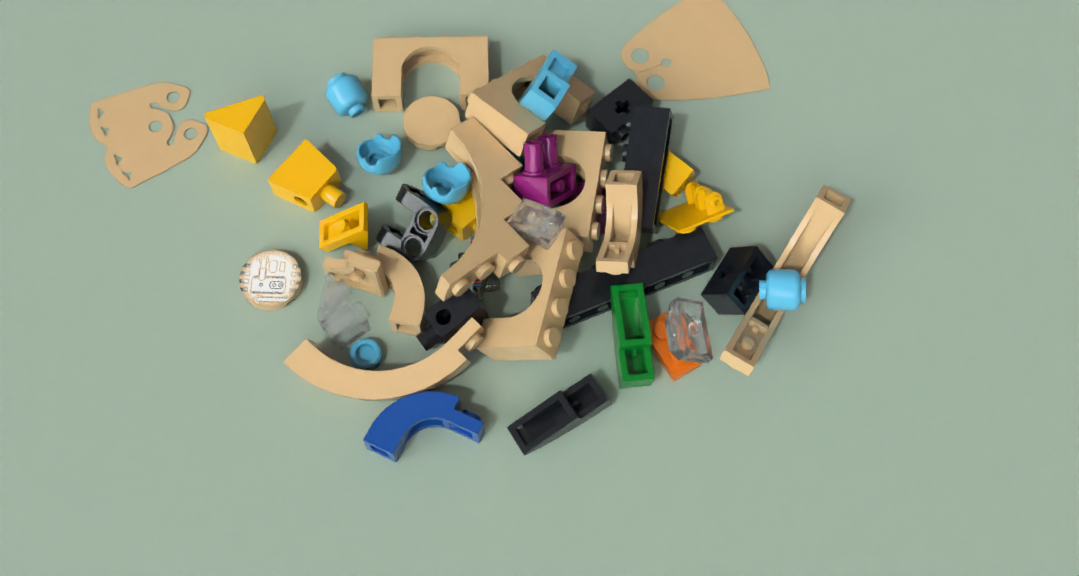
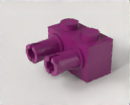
[512,134,577,209]

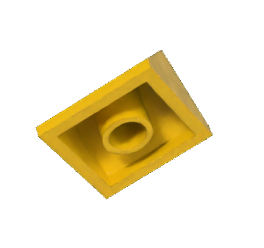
[204,95,277,164]

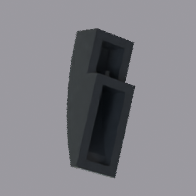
[507,373,613,455]

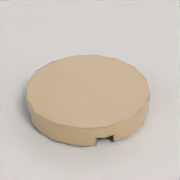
[403,96,461,151]

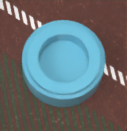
[349,338,383,371]

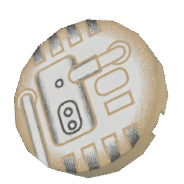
[239,250,303,311]

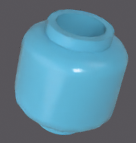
[325,72,369,118]
[759,269,806,311]

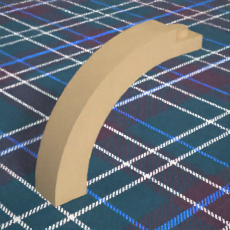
[283,318,485,401]

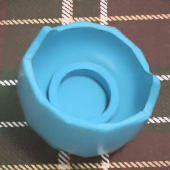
[356,133,402,175]
[422,161,472,205]

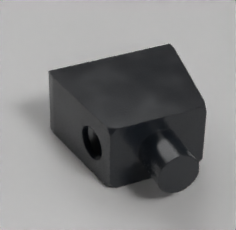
[416,288,489,351]

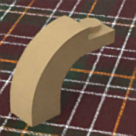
[596,170,643,275]
[342,245,427,336]

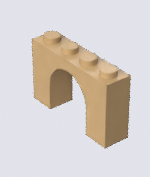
[371,35,489,112]
[465,54,596,157]
[515,129,613,252]
[476,228,584,361]

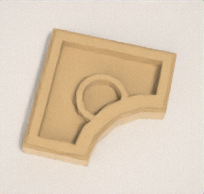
[322,252,389,297]

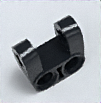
[376,184,452,262]

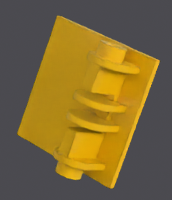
[658,181,734,234]

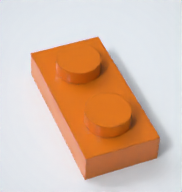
[649,312,702,382]

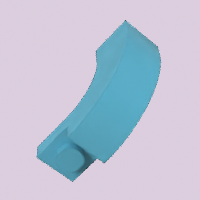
[519,49,578,121]

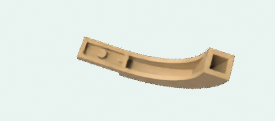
[719,185,851,376]

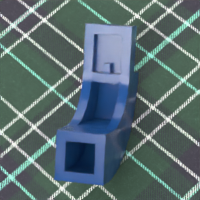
[363,391,485,462]

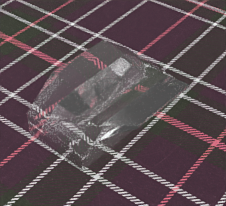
[665,297,713,363]

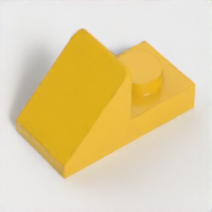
[319,202,368,252]

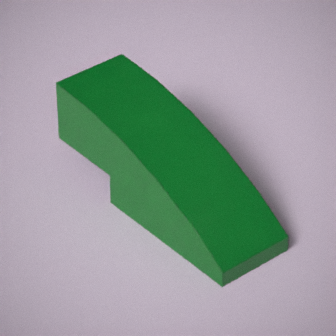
[610,283,655,389]

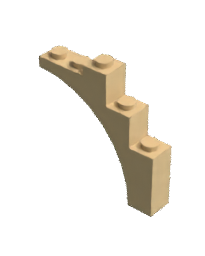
[435,116,530,302]

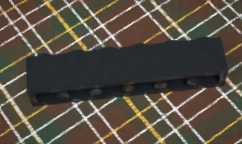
[530,226,718,329]

